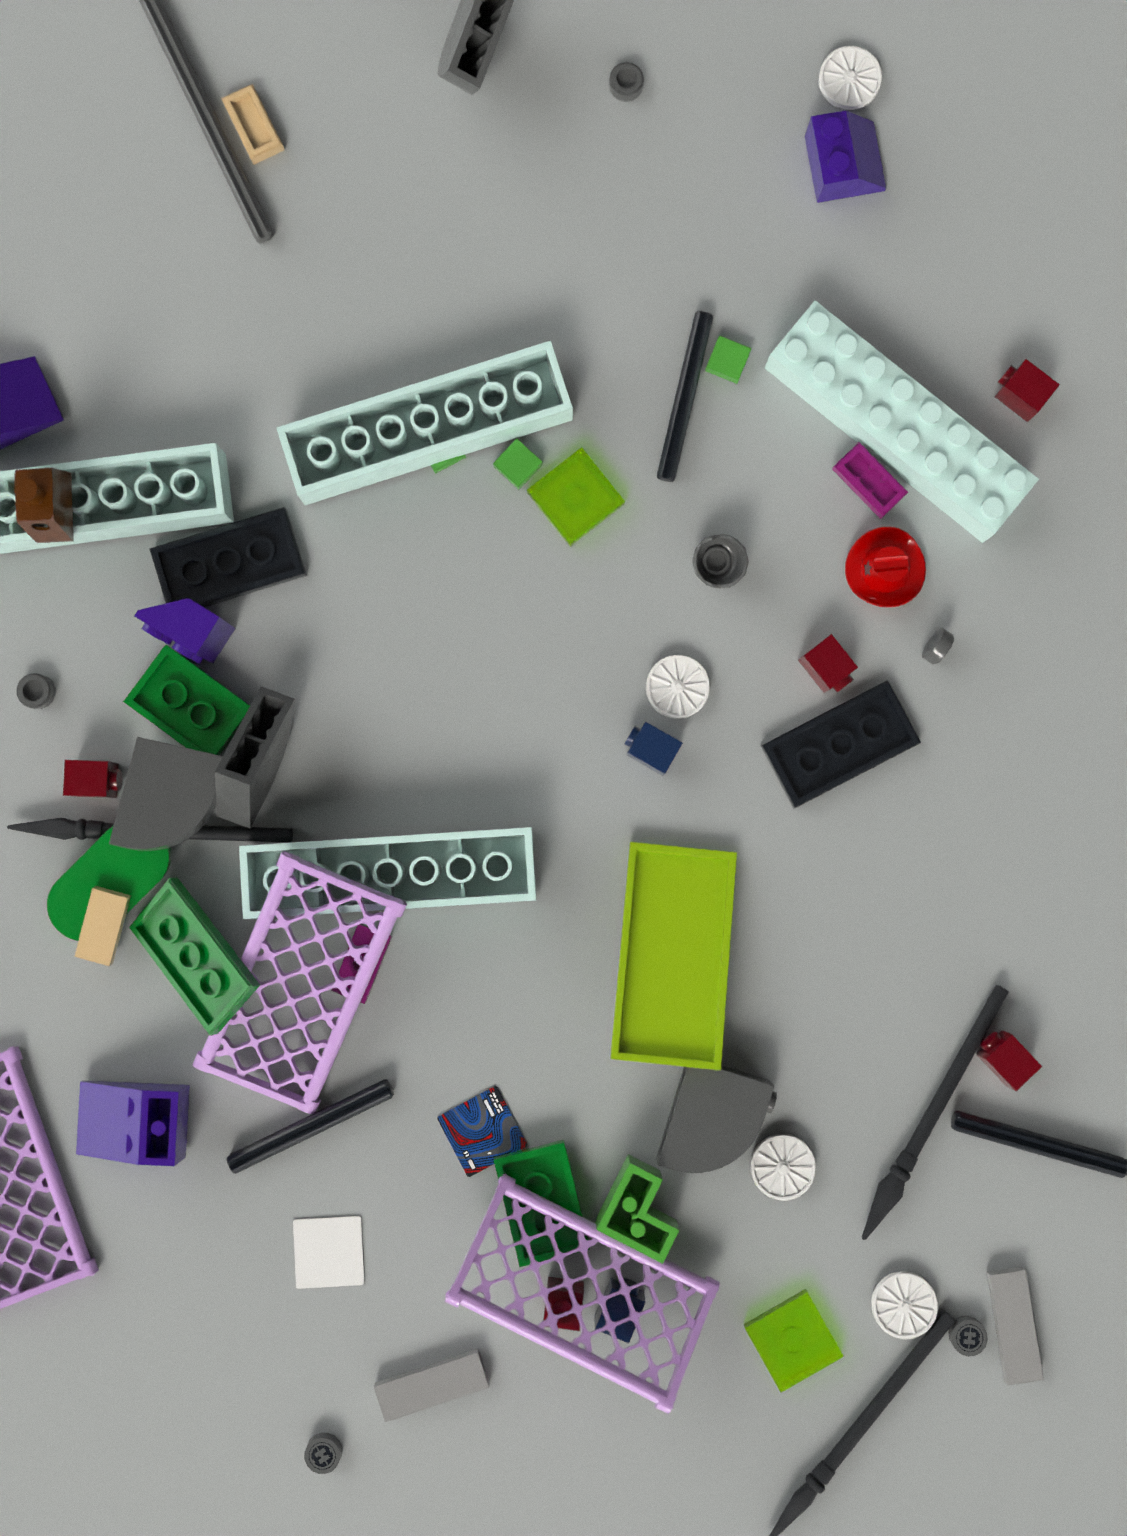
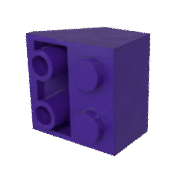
[134,598,236,664]

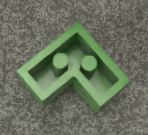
[596,1154,679,1264]

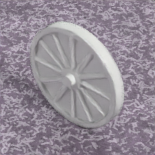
[819,46,882,110]
[646,655,710,719]
[750,1134,816,1201]
[871,1271,938,1339]

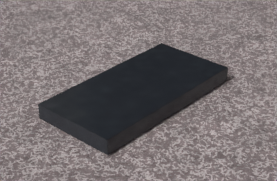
[149,507,307,607]
[761,680,921,809]

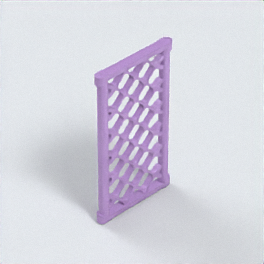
[193,851,407,1114]
[0,1046,99,1309]
[445,1174,720,1414]

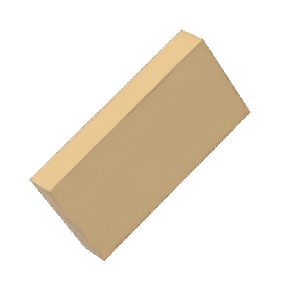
[221,84,285,165]
[74,886,131,966]

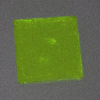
[526,447,625,547]
[743,1289,844,1393]

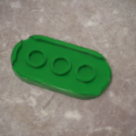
[47,827,171,941]

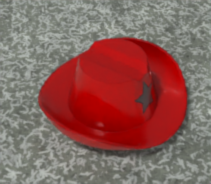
[845,527,926,607]

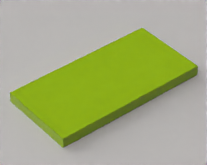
[610,842,737,1071]

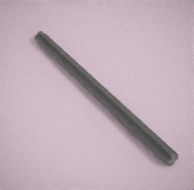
[139,0,274,244]

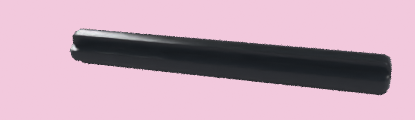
[657,311,713,482]
[226,1079,394,1174]
[951,1111,1127,1178]

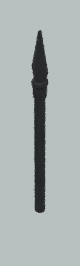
[7,817,293,843]
[862,984,1009,1240]
[769,1311,956,1536]

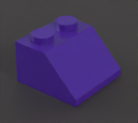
[804,110,886,203]

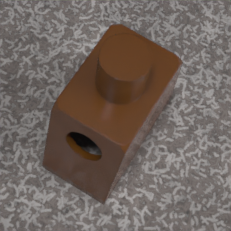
[14,468,74,543]

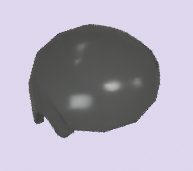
[692,534,749,588]

